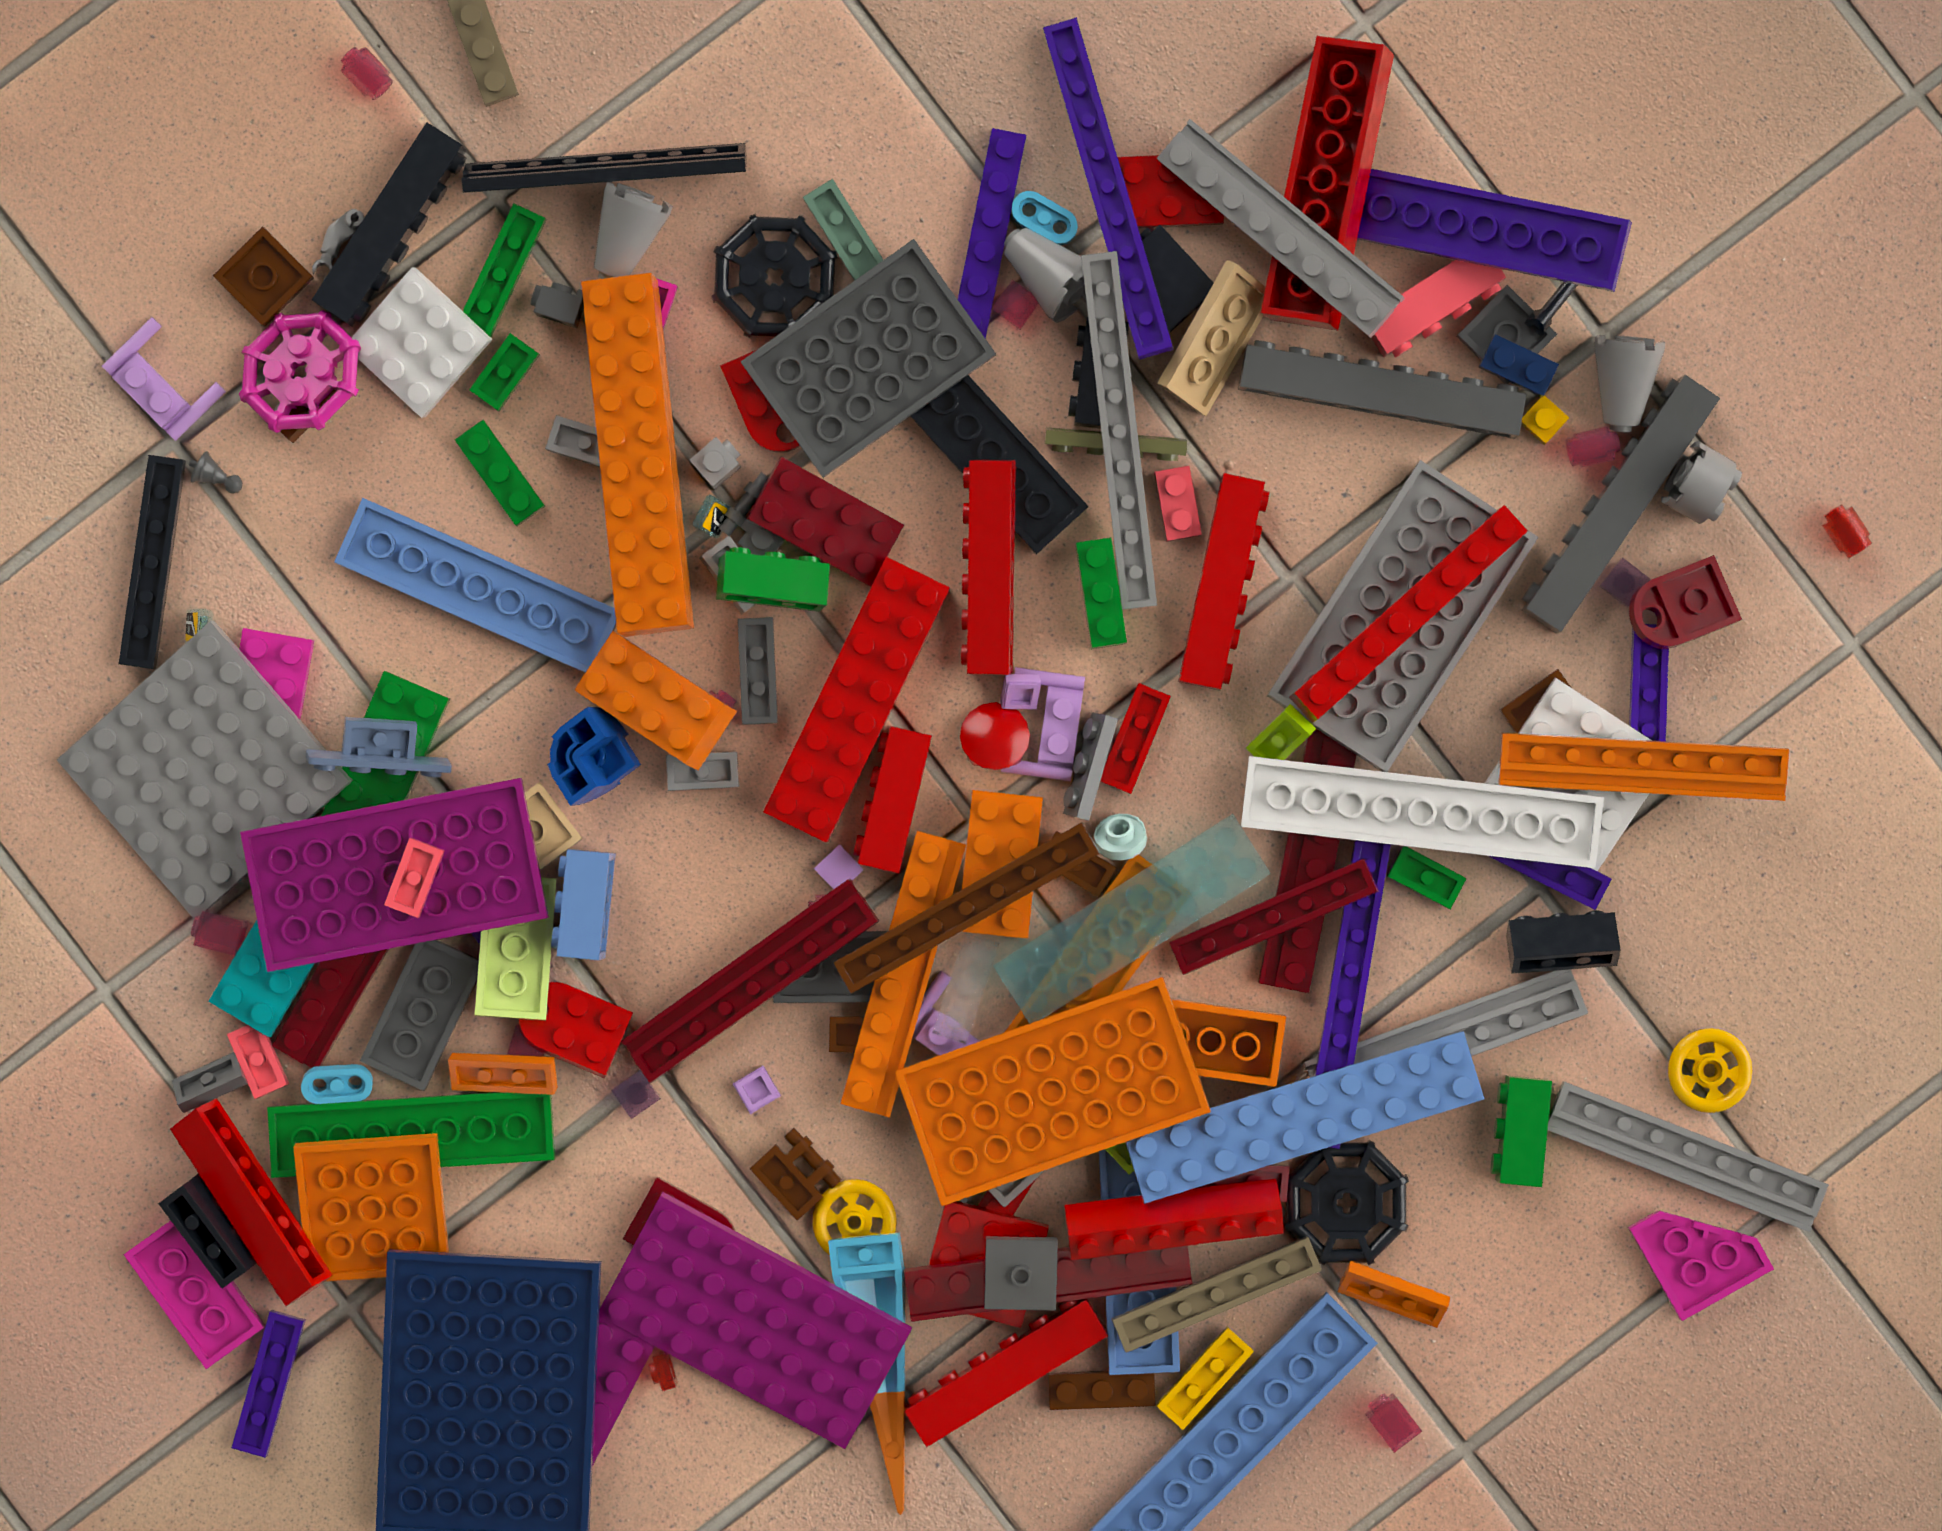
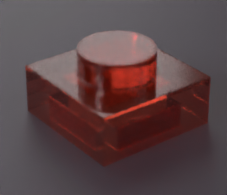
[648,1351,678,1391]

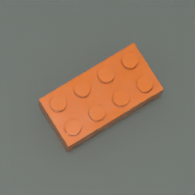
[574,631,737,771]
[962,790,1043,939]
[1171,998,1287,1087]

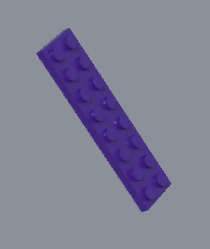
[1357,169,1632,292]

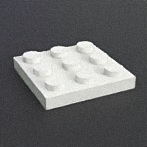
[352,267,492,418]

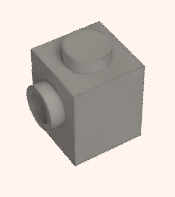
[690,437,741,490]

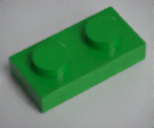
[469,333,540,412]
[1387,846,1467,910]

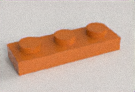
[448,1053,558,1095]
[1337,1261,1450,1328]

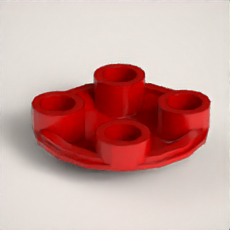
[960,702,1030,770]

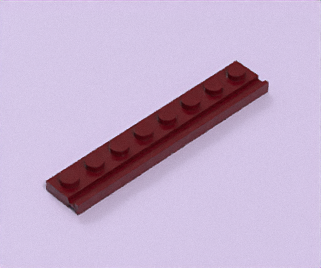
[1258,729,1357,993]
[621,879,879,1083]
[272,949,389,1068]
[904,1246,1193,1322]

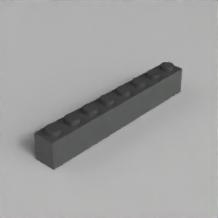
[1238,340,1526,439]
[1522,374,1720,634]

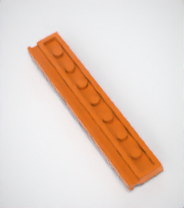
[1498,733,1789,801]
[840,831,966,1118]

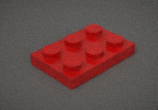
[1118,155,1224,228]

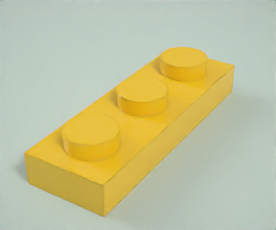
[1156,1326,1254,1430]

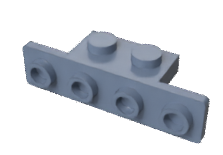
[306,717,452,777]

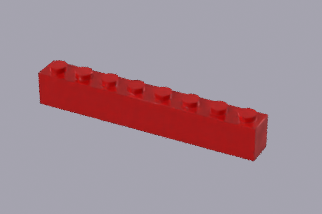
[1289,505,1528,723]

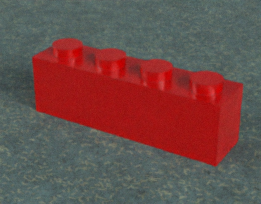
[853,726,932,873]

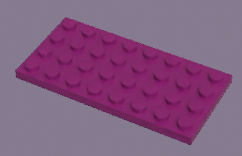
[240,778,549,972]
[599,1192,912,1449]

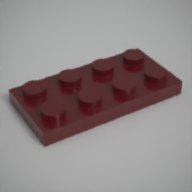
[746,457,904,587]

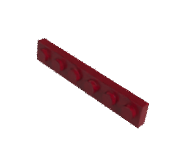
[1169,859,1379,975]

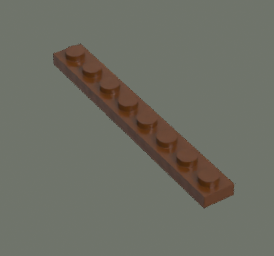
[833,822,1100,993]

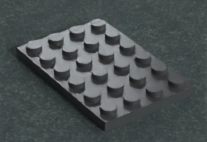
[741,239,996,478]

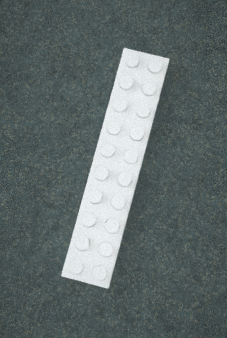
[1241,756,1604,868]

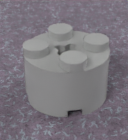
[1661,441,1742,524]

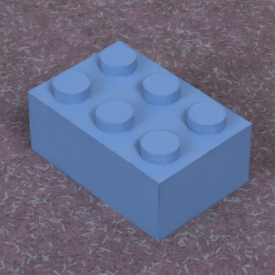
[551,849,616,960]

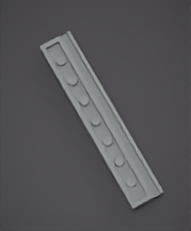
[1157,119,1405,338]
[1304,969,1588,1077]
[1548,1081,1829,1232]

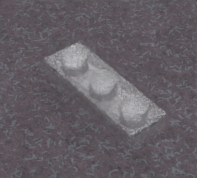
[932,932,1000,1044]

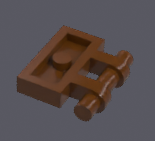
[750,1128,842,1221]

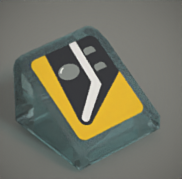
[693,494,730,539]
[185,609,213,643]

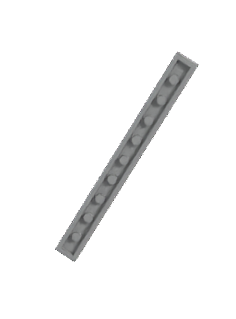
[1081,251,1157,610]

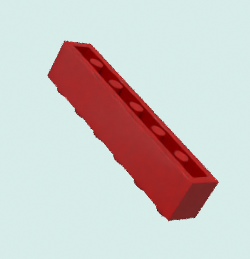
[961,460,1016,675]
[1178,473,1270,691]
[170,1098,333,1306]
[1064,1178,1284,1260]
[904,1299,1108,1447]

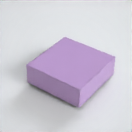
[1000,674,1041,709]
[814,844,864,889]
[733,1065,781,1114]

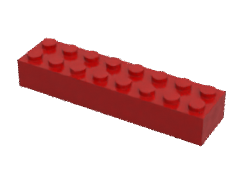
[1261,36,1394,331]
[763,557,950,843]

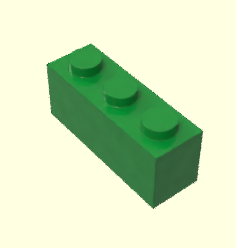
[1075,537,1127,650]
[716,547,830,612]
[1491,1075,1552,1187]

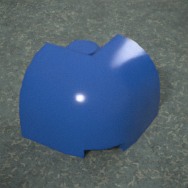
[547,707,641,806]

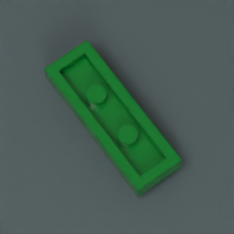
[455,420,546,527]

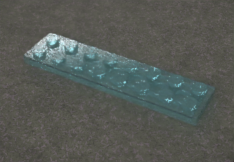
[993,814,1271,1024]

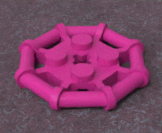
[239,310,361,433]

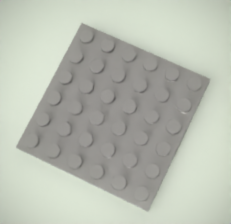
[57,621,353,919]

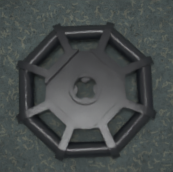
[711,214,838,338]
[1283,1140,1409,1266]

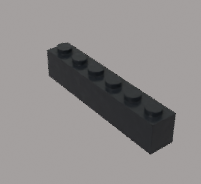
[312,122,467,327]

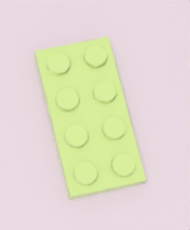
[475,877,557,1021]

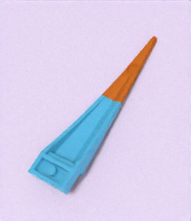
[828,1232,905,1515]

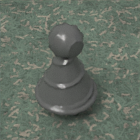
[189,451,243,494]

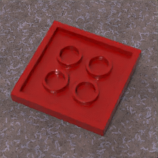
[928,1201,1049,1328]

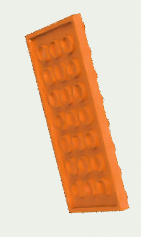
[895,977,1211,1206]

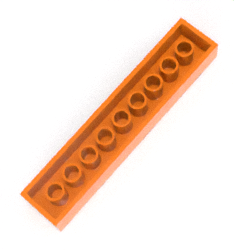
[581,273,694,637]

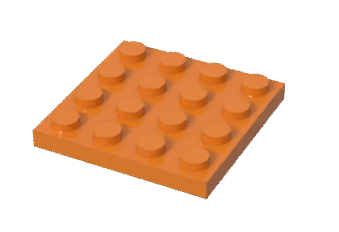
[293,1133,449,1282]

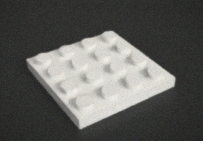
[1484,678,1652,871]

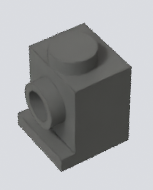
[531,282,584,329]

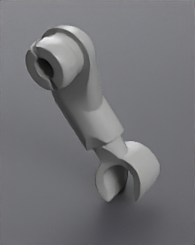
[312,209,365,280]

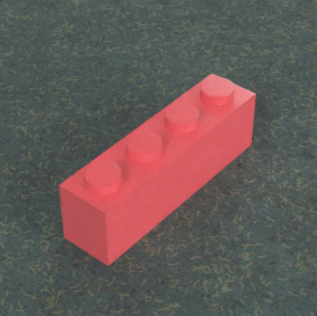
[1371,260,1506,358]

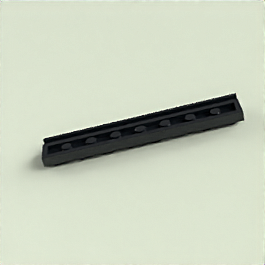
[461,143,747,193]

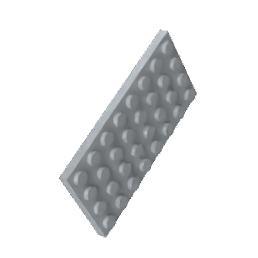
[1267,460,1538,772]

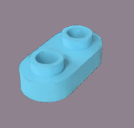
[1012,191,1078,245]
[301,1064,373,1104]

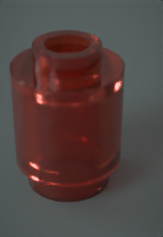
[1822,504,1872,559]

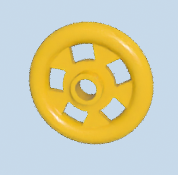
[1668,1028,1753,1113]
[812,1179,897,1256]

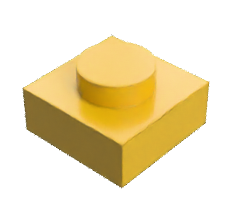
[1521,395,1569,445]

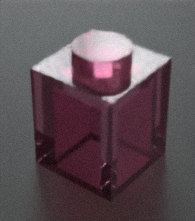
[191,910,249,956]
[1365,1393,1422,1453]

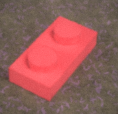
[1154,466,1202,542]
[384,838,445,918]
[227,1025,289,1099]

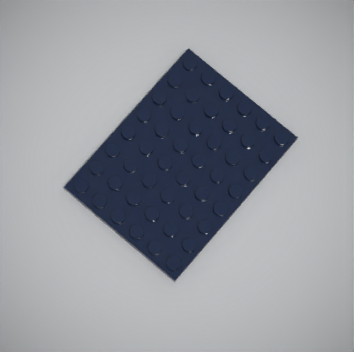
[376,1249,602,1531]

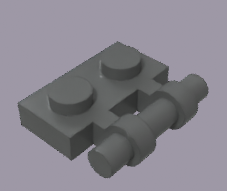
[719,472,785,555]

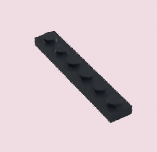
[118,455,186,670]

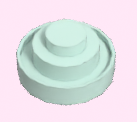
[1094,813,1147,860]

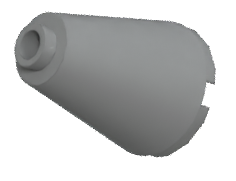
[594,182,673,279]
[1004,228,1086,323]
[1594,335,1665,432]

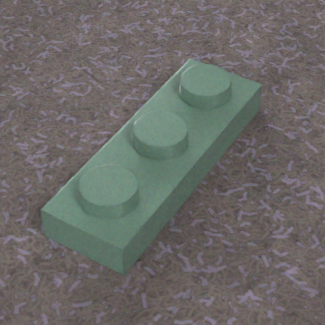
[803,178,883,281]

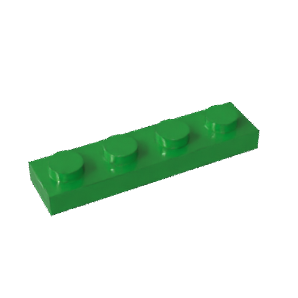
[463,203,547,347]

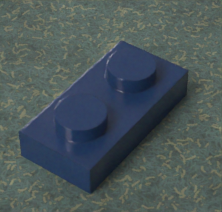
[1478,334,1559,397]

